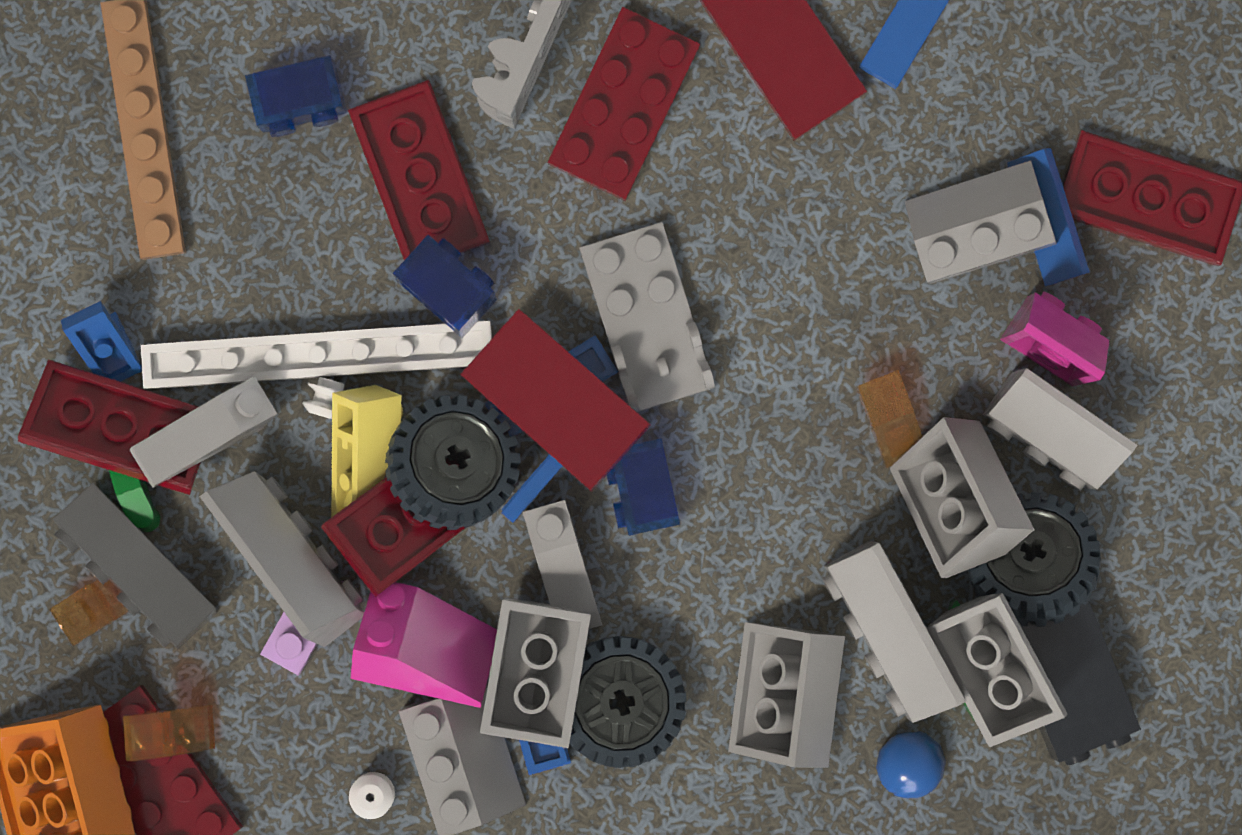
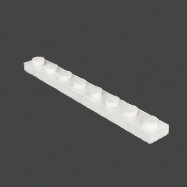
[141,321,492,389]

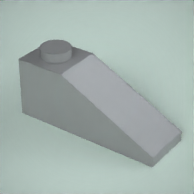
[130,377,277,488]
[523,500,602,629]

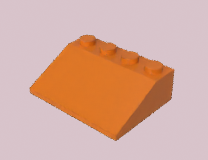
[0,705,135,835]

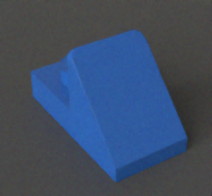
[61,301,142,382]

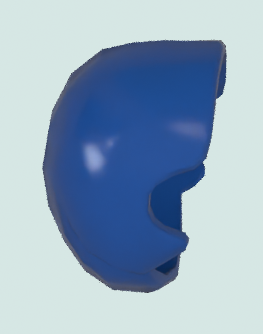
[876,731,946,798]

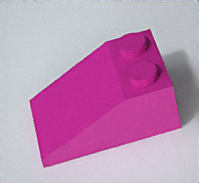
[1000,292,1109,387]
[351,582,497,708]

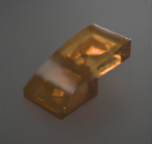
[856,370,922,468]
[49,580,128,646]
[123,705,215,761]

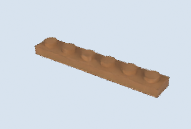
[100,0,186,260]

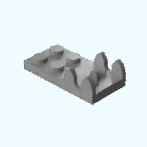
[472,0,572,129]
[579,222,715,412]

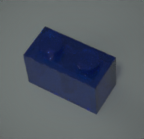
[245,55,347,137]
[392,235,497,338]
[607,438,680,536]

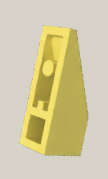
[331,385,403,518]

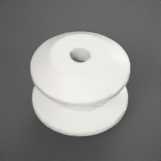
[302,377,345,419]
[349,772,395,819]

